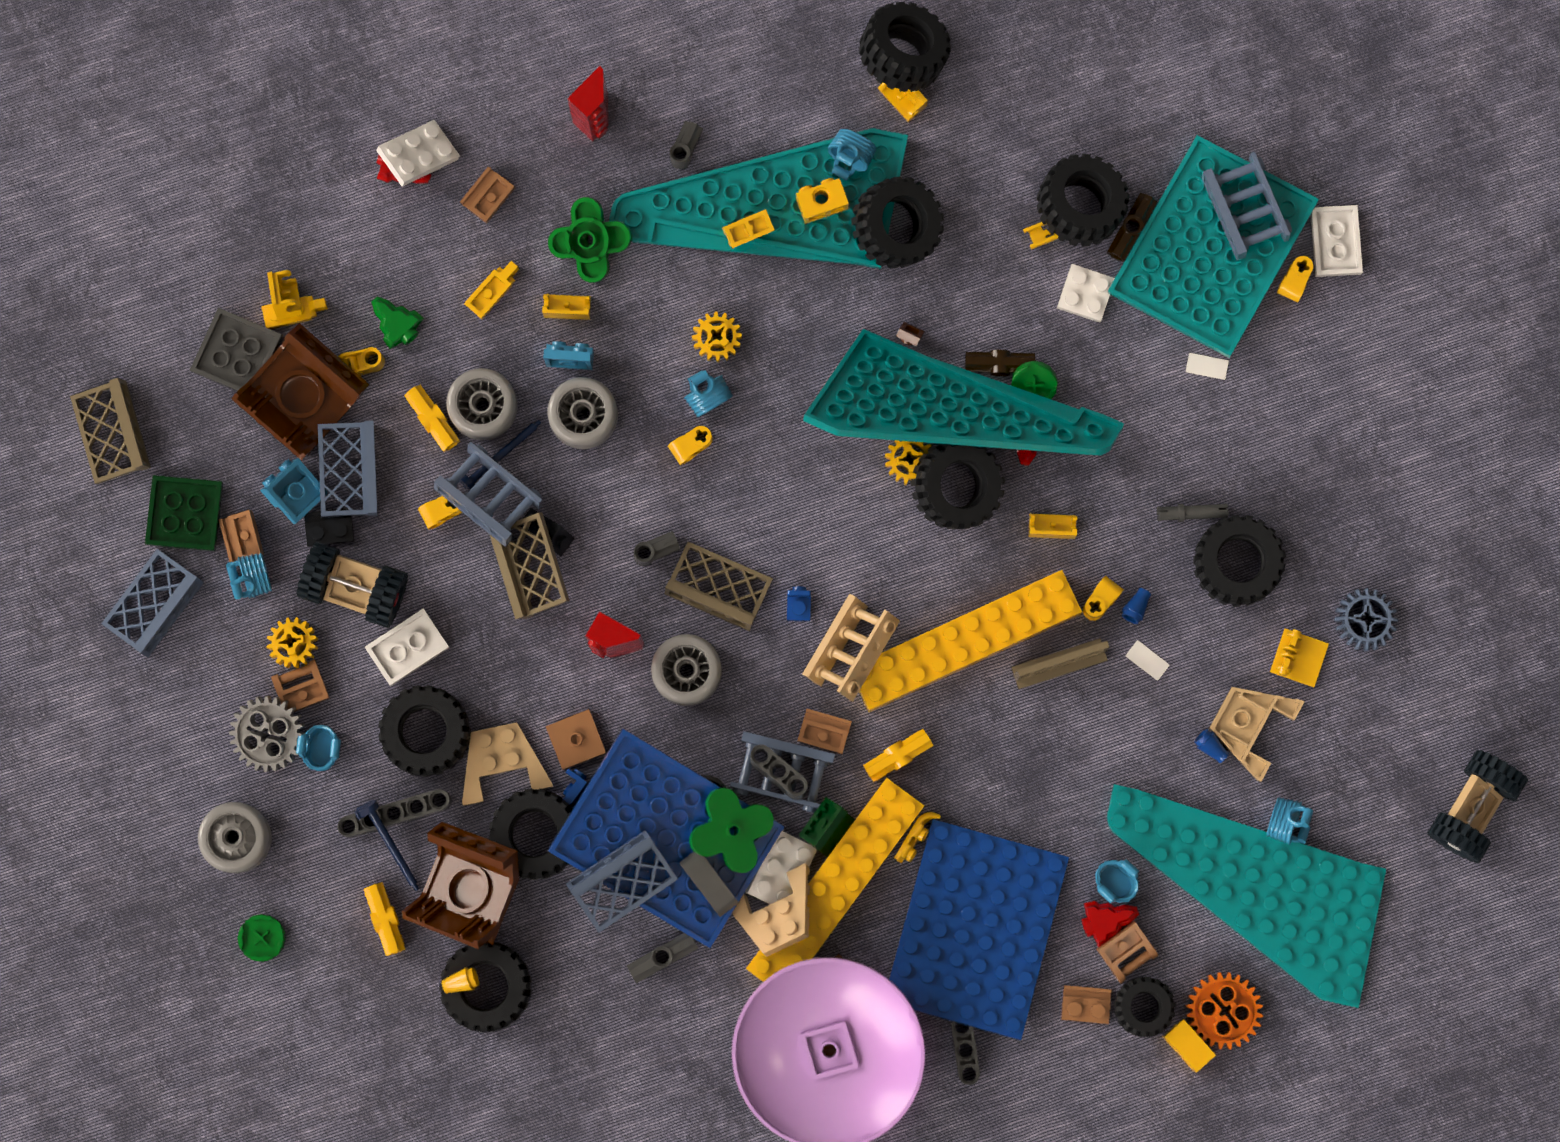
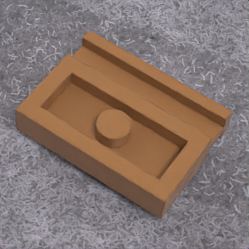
[460,166,515,224]
[219,510,264,562]
[797,709,852,755]
[1061,985,1112,1024]

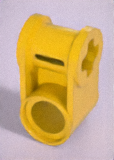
[1277,256,1313,303]
[338,347,385,376]
[667,426,713,466]
[418,496,462,530]
[1083,575,1124,621]

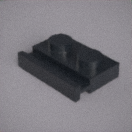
[304,508,355,547]

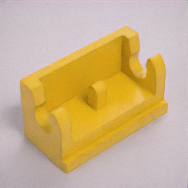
[878,82,928,122]
[722,209,775,248]
[267,270,302,320]
[542,294,591,320]
[1028,514,1077,539]
[1162,1019,1216,1073]

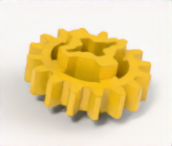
[692,311,742,363]
[885,440,931,485]
[267,617,318,669]

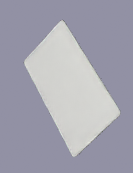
[1186,353,1229,380]
[1126,640,1169,681]

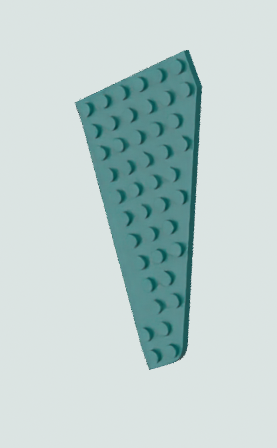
[609,128,908,269]
[803,329,1125,455]
[1107,784,1386,1008]

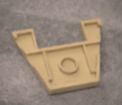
[1209,687,1304,782]
[462,722,553,806]
[732,864,810,956]

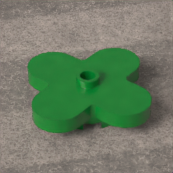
[548,197,632,283]
[689,788,774,873]

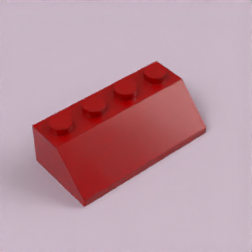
[567,66,609,141]
[585,611,645,659]

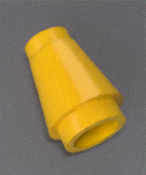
[442,967,479,994]

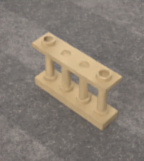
[802,594,900,702]

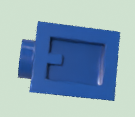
[787,586,811,621]
[563,769,588,807]

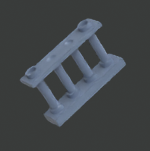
[1202,151,1292,261]
[434,442,542,547]
[730,732,835,813]

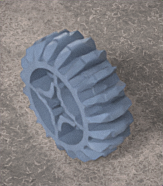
[1334,588,1398,652]

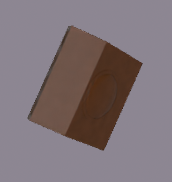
[231,323,370,460]
[402,822,519,949]

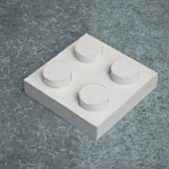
[1057,264,1115,323]

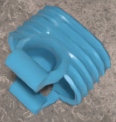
[828,129,876,181]
[684,370,733,417]
[226,552,272,599]
[296,725,341,771]
[1266,797,1313,845]
[1095,859,1139,903]

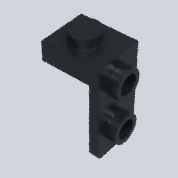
[520,508,575,557]

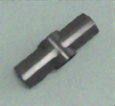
[626,933,699,984]

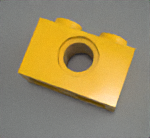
[796,178,849,224]

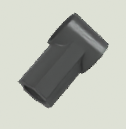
[670,121,703,170]
[633,531,680,566]

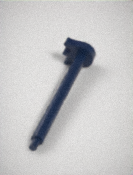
[460,420,541,492]
[354,800,419,891]

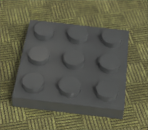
[190,308,283,391]

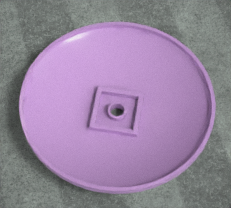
[732,957,925,1142]

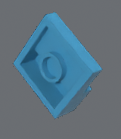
[543,341,594,370]
[260,458,328,524]

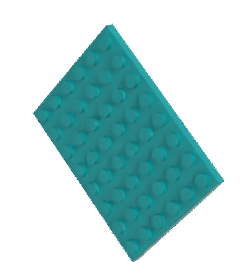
[1108,135,1319,358]

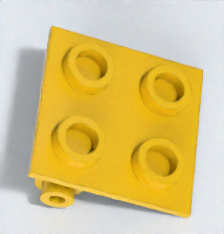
[1270,628,1329,688]

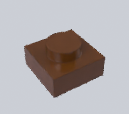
[896,322,925,346]

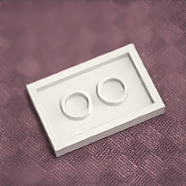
[376,120,460,187]
[1311,205,1363,277]
[365,608,449,686]
[745,831,817,904]

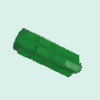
[371,296,424,349]

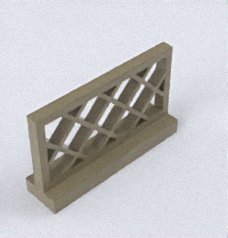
[70,378,151,484]
[489,512,570,619]
[665,542,773,631]
[1011,638,1109,690]

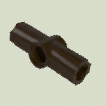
[1107,192,1158,262]
[965,350,1035,376]

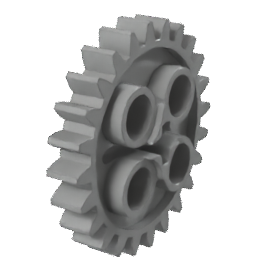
[229,695,306,772]

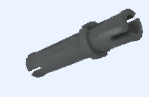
[1157,503,1228,522]

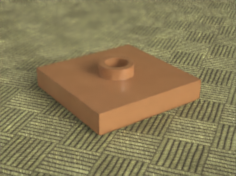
[545,709,606,770]

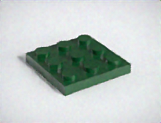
[145,475,223,552]

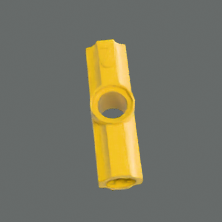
[404,384,460,452]
[863,729,934,783]
[364,882,406,956]

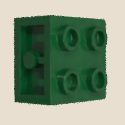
[799,797,855,857]

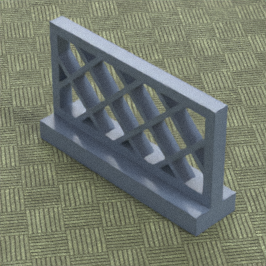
[318,421,378,517]
[101,549,204,657]
[566,830,678,933]

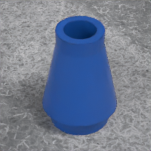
[1122,588,1151,624]
[1194,729,1229,763]

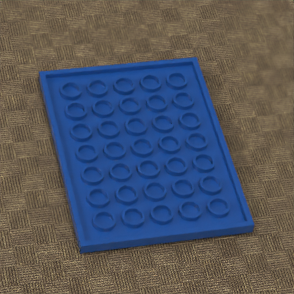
[548,729,785,948]
[889,819,1069,1041]

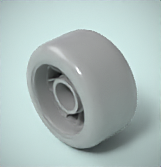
[446,368,518,440]
[547,377,618,449]
[651,634,722,706]
[198,802,272,874]

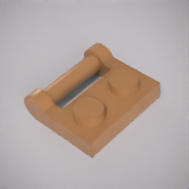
[271,659,330,712]
[1096,921,1159,984]

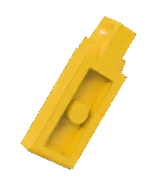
[464,261,519,319]
[261,296,328,329]

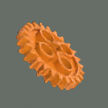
[1185,972,1263,1050]

